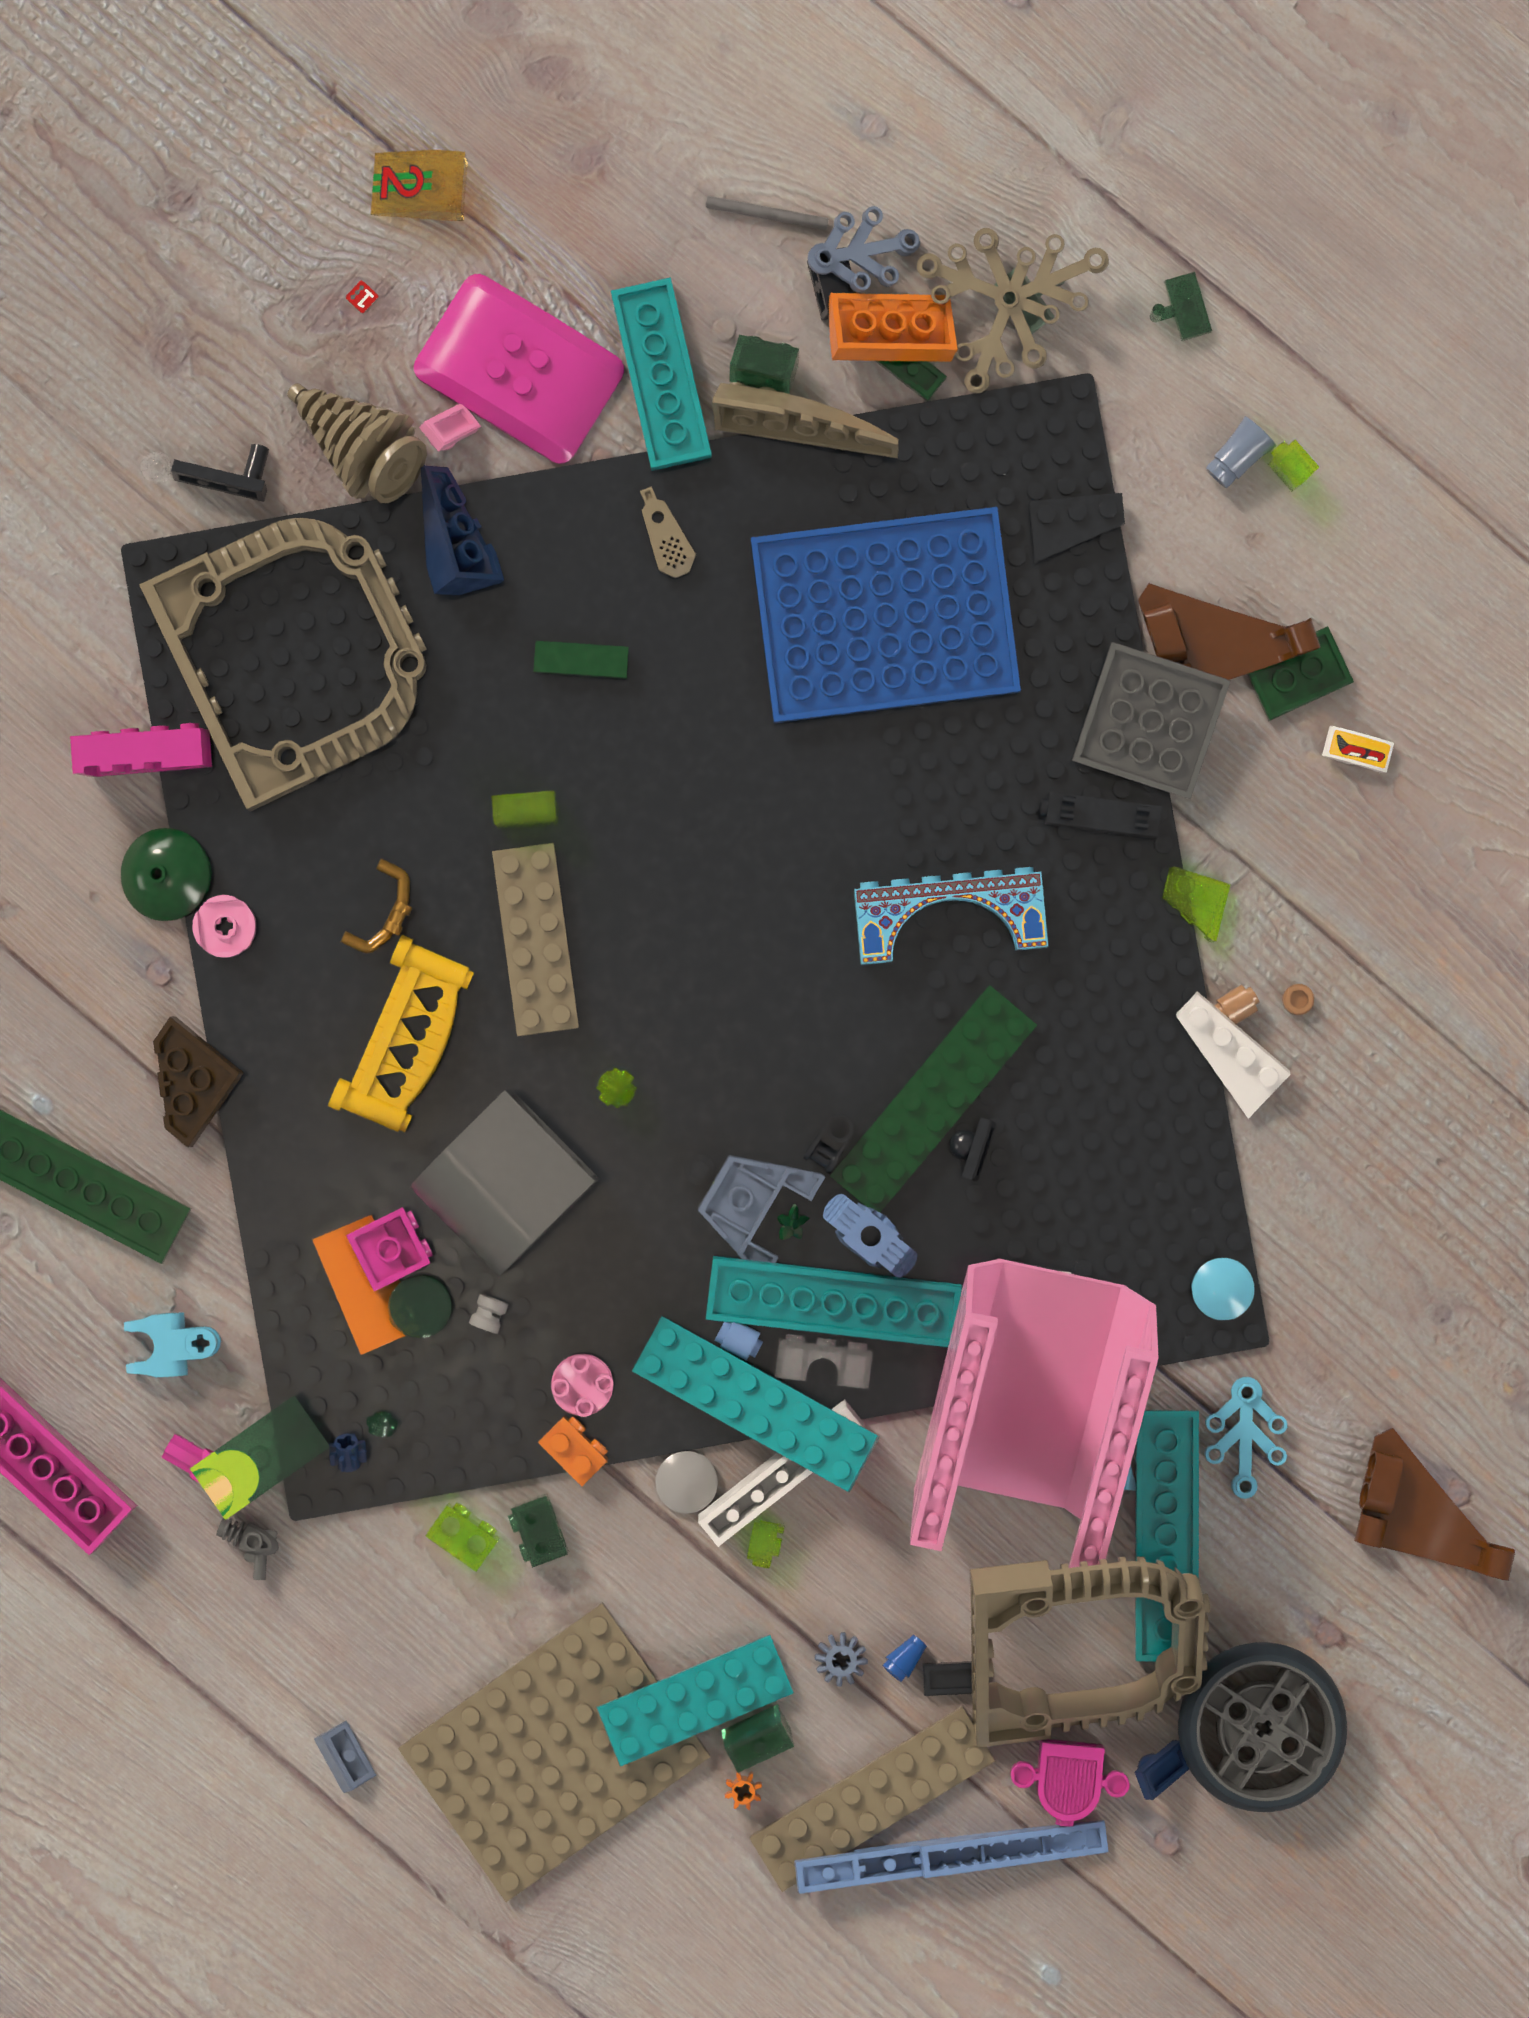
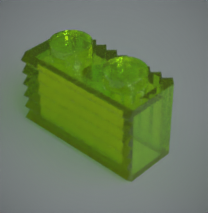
[492,791,558,829]

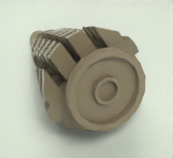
[287,383,427,503]

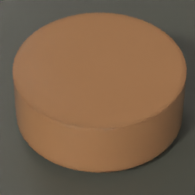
[1282,984,1314,1015]

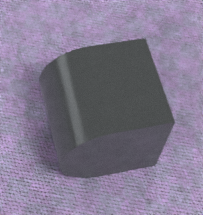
[410,1090,600,1278]

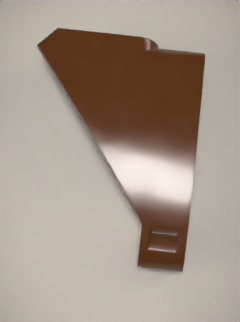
[1138,583,1321,680]
[1354,1428,1515,1581]

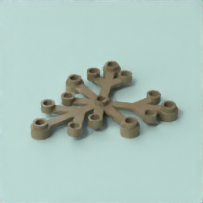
[917,228,1109,393]

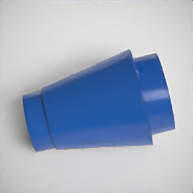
[882,1634,927,1682]

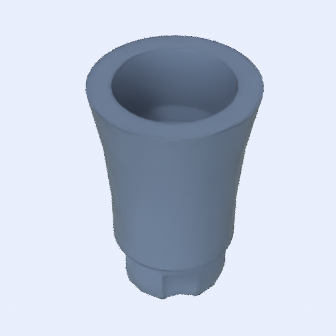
[1206,416,1276,488]

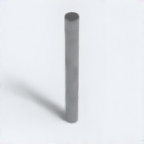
[706,196,829,230]

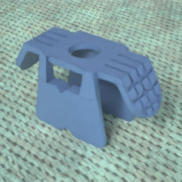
[823,1194,917,1277]

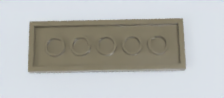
[492,843,579,1036]

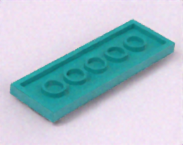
[611,277,712,471]
[596,1635,794,1767]

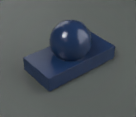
[1134,1740,1189,1800]

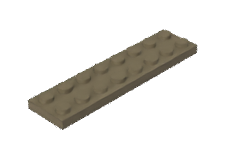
[750,1706,995,1892]

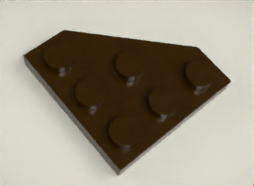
[153,1016,244,1147]

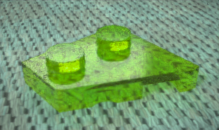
[1163,866,1231,942]

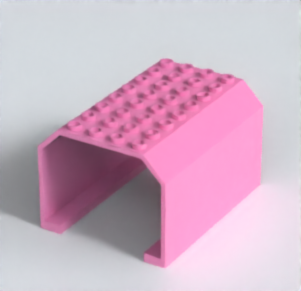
[910,1259,1159,1568]

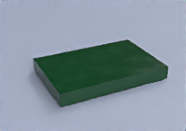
[1247,626,1354,722]

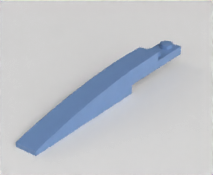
[794,1820,1108,1894]

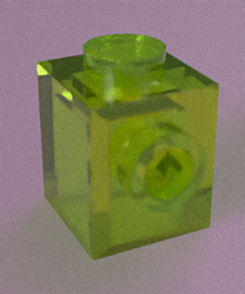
[1268,439,1320,492]

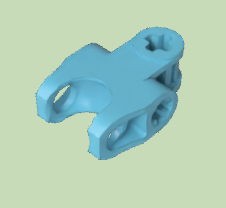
[124,1312,221,1378]

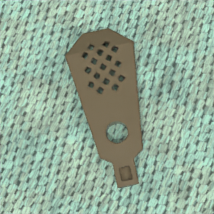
[640,486,696,579]

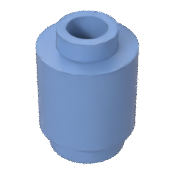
[714,1322,763,1360]

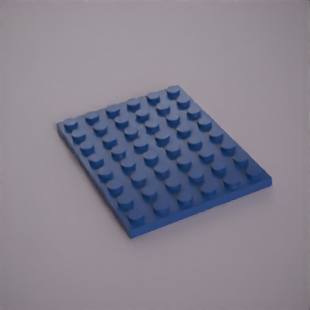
[751,507,1021,723]

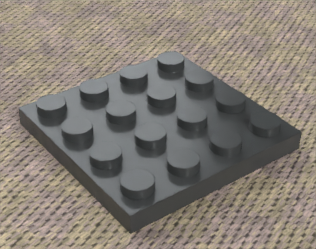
[1072,642,1231,799]

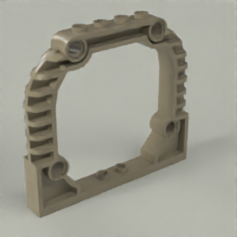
[139,518,427,812]
[970,1556,1210,1748]

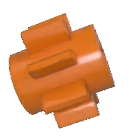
[725,1770,762,1810]

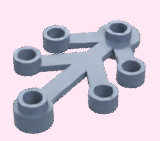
[807,206,920,293]

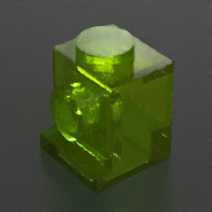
[747,1519,785,1568]

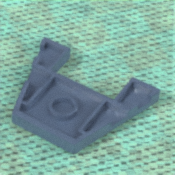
[698,1155,825,1263]

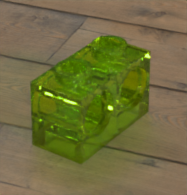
[425,1502,500,1572]

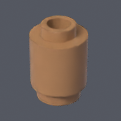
[1214,985,1260,1024]

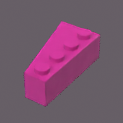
[70,723,212,777]

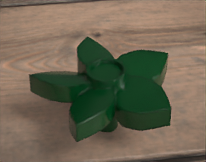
[777,1204,810,1240]

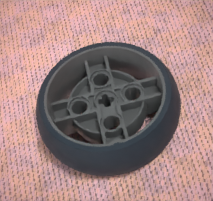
[1178,1642,1347,1812]

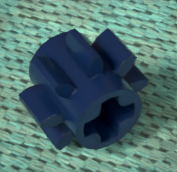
[328,1434,367,1472]

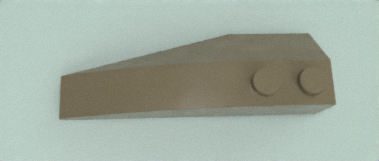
[712,382,899,458]

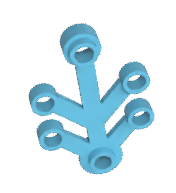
[1205,1377,1287,1499]

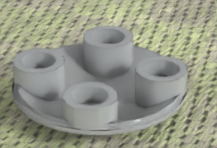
[655,1451,718,1514]

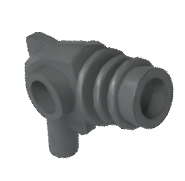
[216,1518,279,1580]

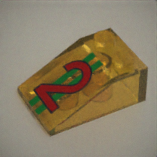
[371,150,468,221]

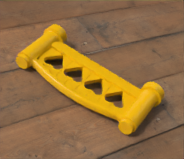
[328,935,474,1133]

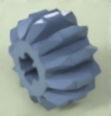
[814,1632,868,1687]

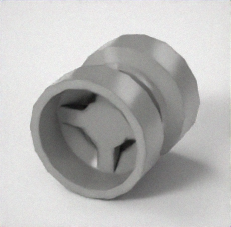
[469,1294,509,1334]

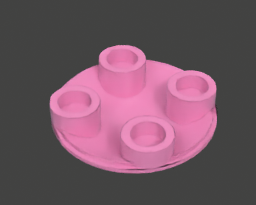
[551,1354,614,1417]

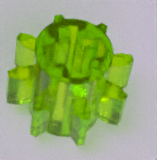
[596,1067,637,1108]

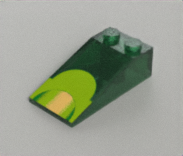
[190,1396,330,1520]

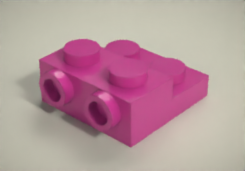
[346,1207,433,1291]

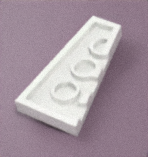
[1176,991,1291,1119]

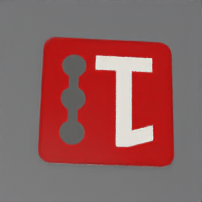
[346,280,378,313]

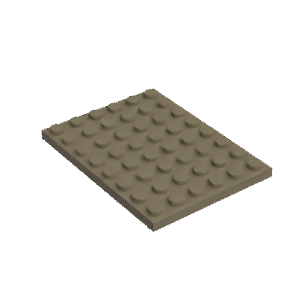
[398,1602,710,1902]

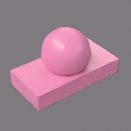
[419,404,481,452]

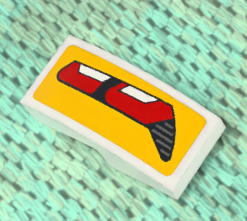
[1322,726,1394,773]

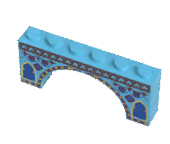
[854,867,1048,965]

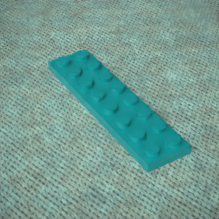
[706,1256,962,1347]
[632,1316,880,1492]
[1135,1410,1199,1662]

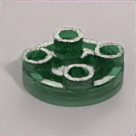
[388,1275,451,1338]

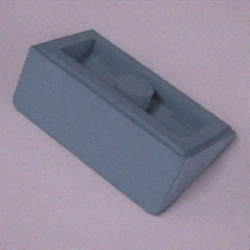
[314,1720,376,1793]

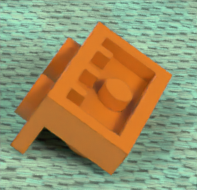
[538,1415,609,1486]

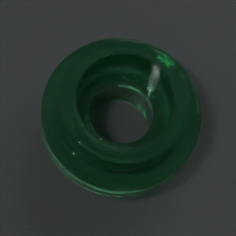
[366,1412,398,1437]

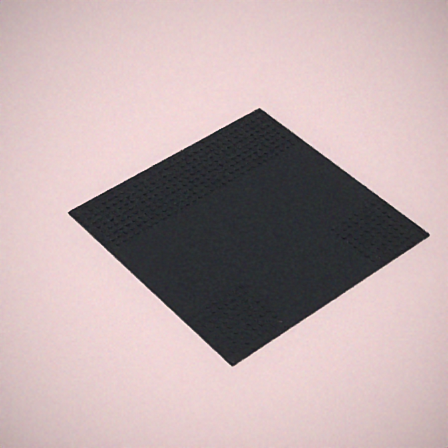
[121,373,1269,1521]

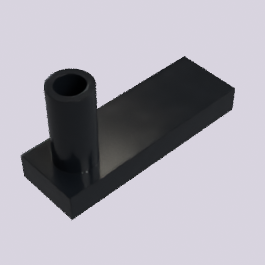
[171,444,269,502]

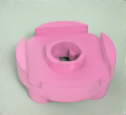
[193,895,256,958]

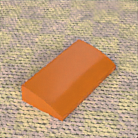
[829,293,958,362]
[312,1215,420,1355]

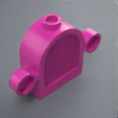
[1010,1739,1130,1827]

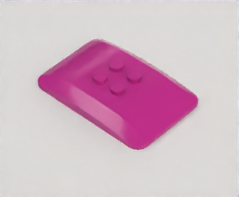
[414,274,624,464]

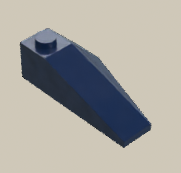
[421,465,504,595]

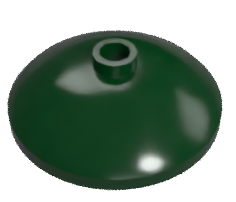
[121,828,211,921]

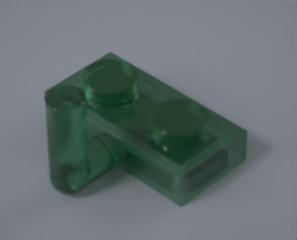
[1149,272,1212,341]

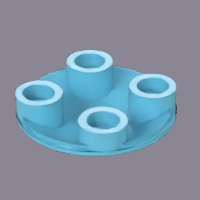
[1191,1258,1254,1320]

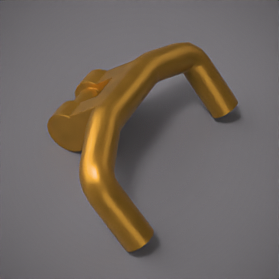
[341,858,412,953]

